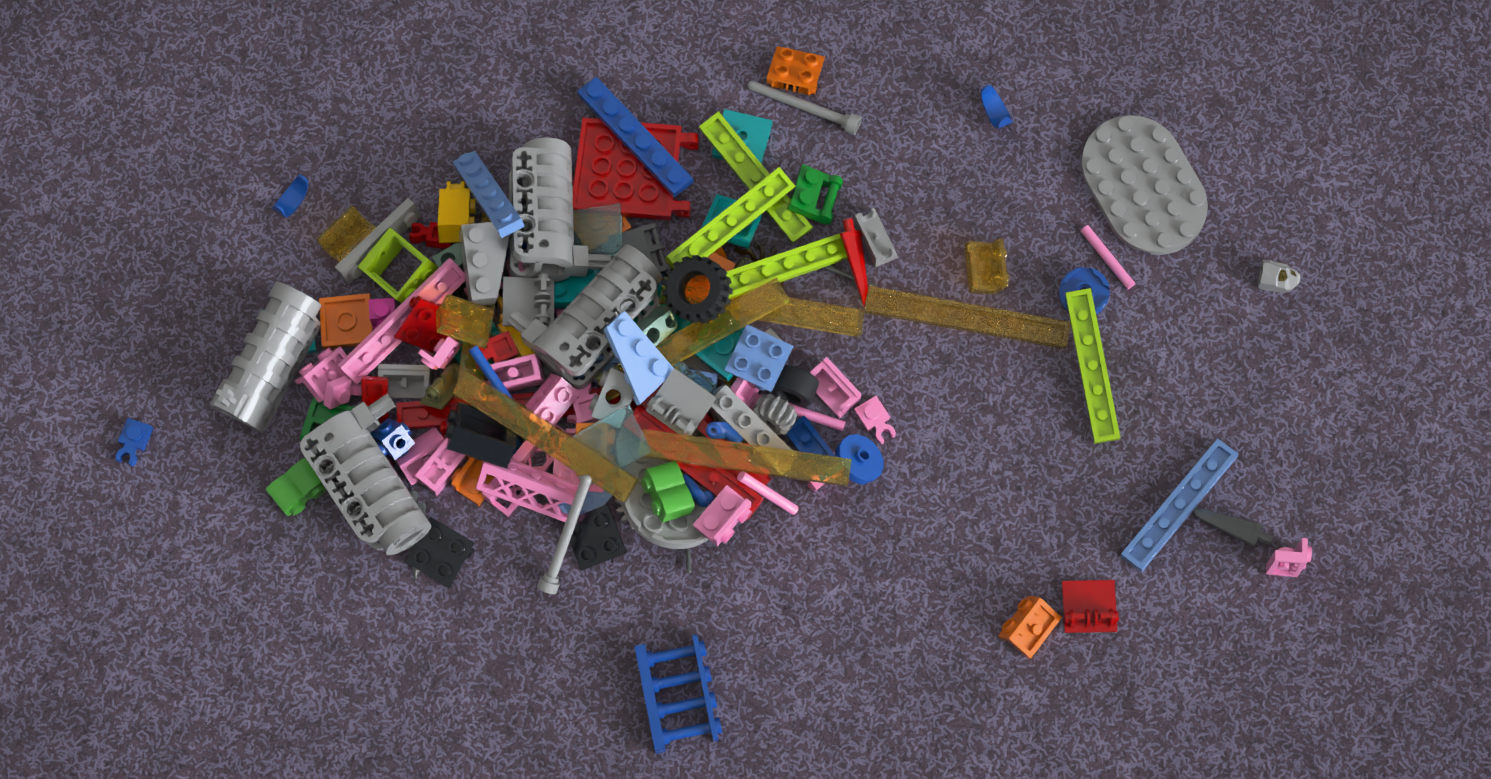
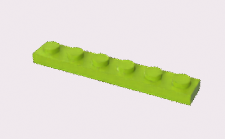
[699,111,813,244]
[665,167,795,269]
[726,232,848,299]
[1065,288,1120,444]

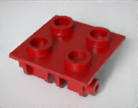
[394,296,465,354]
[1062,580,1119,633]

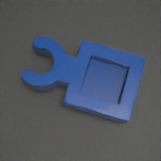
[115,418,153,467]

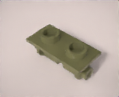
[420,363,469,410]

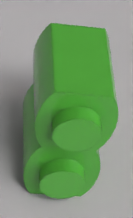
[266,458,326,516]
[641,461,695,523]

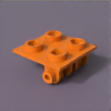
[766,46,825,96]

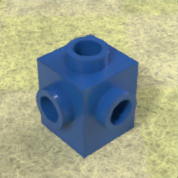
[370,418,415,460]

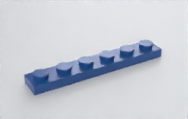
[577,77,693,198]

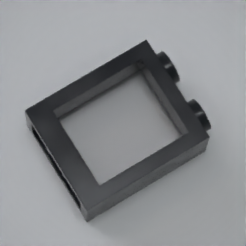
[444,402,517,469]

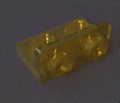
[436,294,494,348]

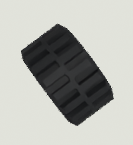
[662,255,733,323]

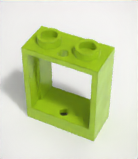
[358,228,439,303]

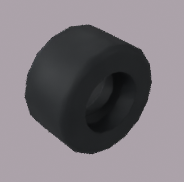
[770,365,819,407]

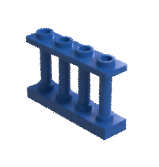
[635,634,722,754]

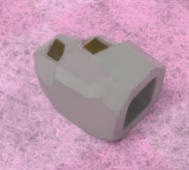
[1258,260,1301,293]

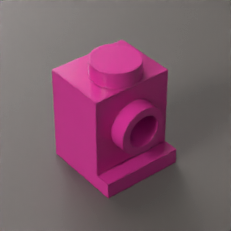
[369,298,398,330]

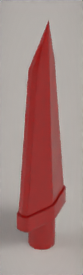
[840,218,868,306]

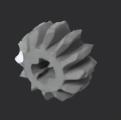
[753,394,797,435]

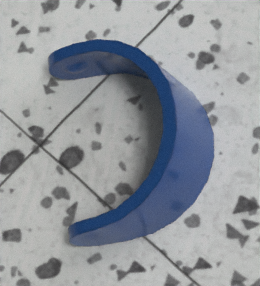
[981,85,1013,129]
[271,174,309,217]

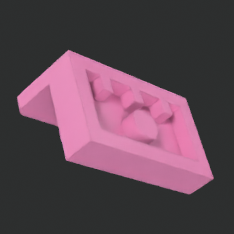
[418,336,463,370]
[294,347,350,402]
[521,373,579,433]
[693,485,752,546]
[1266,538,1312,577]

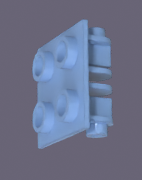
[724,324,794,392]

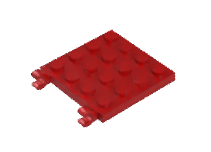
[572,117,699,221]

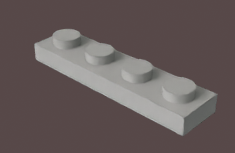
[335,198,421,284]

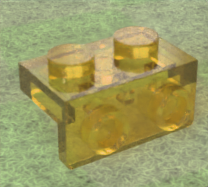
[316,206,376,263]
[964,239,1009,294]

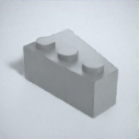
[459,222,510,307]

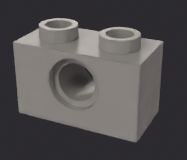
[588,367,634,428]

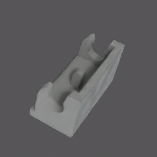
[854,208,898,268]
[378,364,433,399]

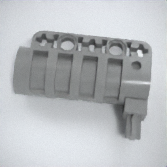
[507,137,611,282]
[507,244,663,389]
[209,281,322,433]
[300,394,431,555]

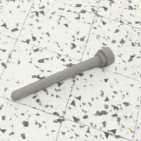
[747,81,862,135]
[537,474,592,594]

